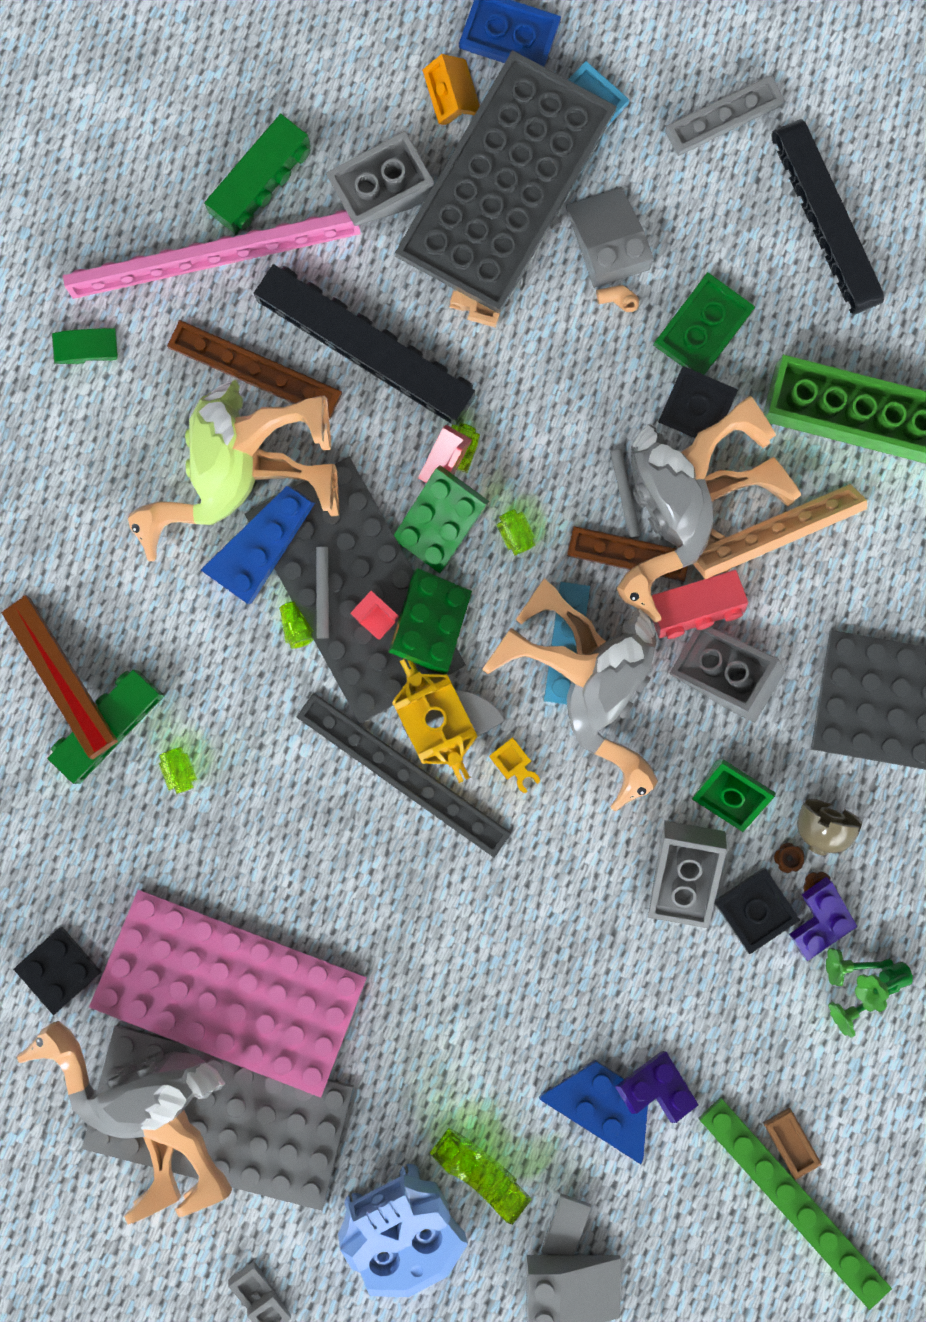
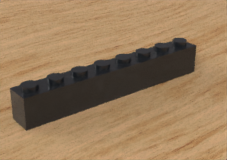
[253,264,475,427]

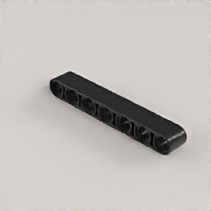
[771,119,884,315]

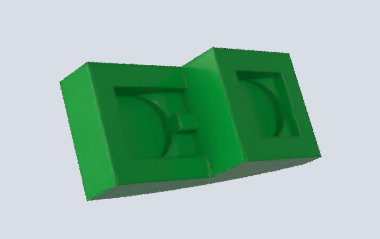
[52,328,118,364]

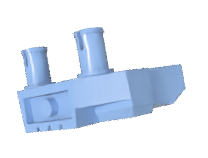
[338,1164,468,1297]

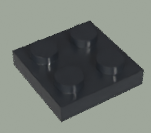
[658,366,739,438]
[714,868,800,954]
[13,927,102,1015]

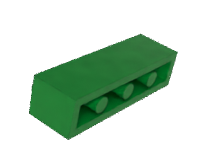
[204,113,311,235]
[47,669,165,784]

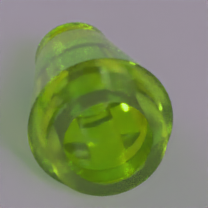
[279,602,314,649]

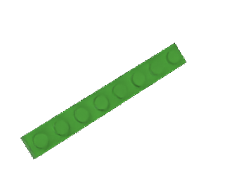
[698,1097,892,1310]

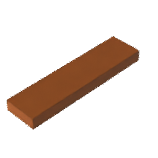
[567,526,688,582]

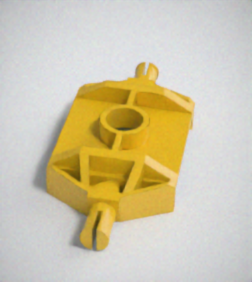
[392,659,478,783]

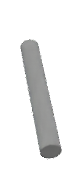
[610,449,641,539]
[316,547,329,639]

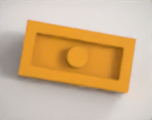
[422,54,480,125]

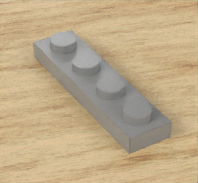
[665,75,785,156]

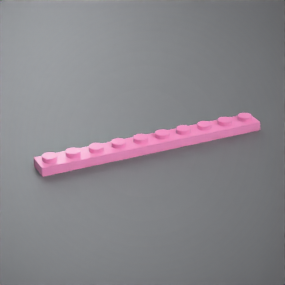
[63,210,361,299]

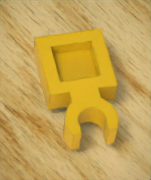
[489,737,540,793]

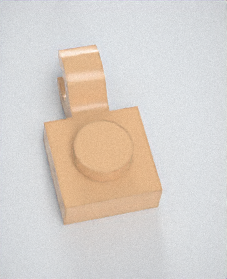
[449,290,499,328]

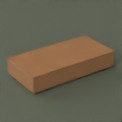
[763,1108,822,1180]

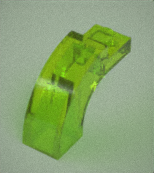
[430,1128,532,1225]

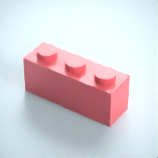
[652,570,749,639]

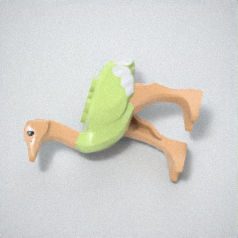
[128,380,339,561]

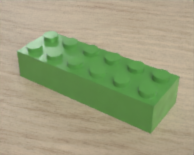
[763,354,926,464]

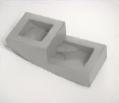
[541,1194,591,1255]
[228,1261,291,1322]

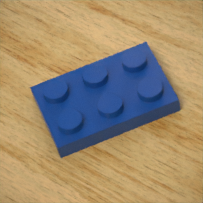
[459,0,561,67]

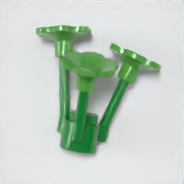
[826,948,913,1038]

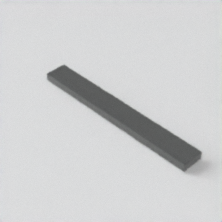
[296,692,512,858]

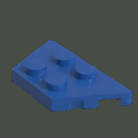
[539,1060,648,1164]

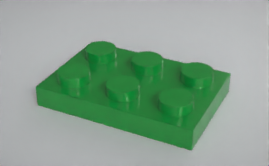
[653,272,755,375]
[393,465,490,574]
[388,568,472,675]

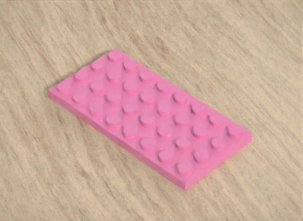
[89,890,367,1098]

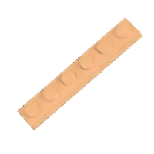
[693,484,867,579]

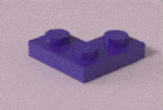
[789,877,858,961]
[615,1051,699,1123]

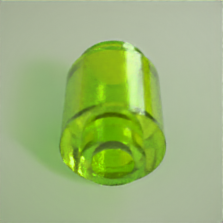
[496,509,536,556]
[158,747,198,794]

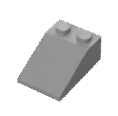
[326,131,434,226]
[566,187,654,288]
[670,627,785,723]
[648,820,727,929]
[526,1255,621,1322]

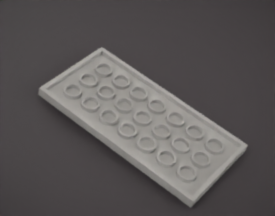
[82,1025,354,1211]

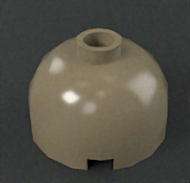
[797,799,862,856]

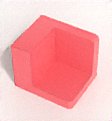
[350,591,399,640]

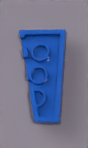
[201,485,315,604]

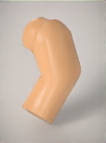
[596,285,639,312]

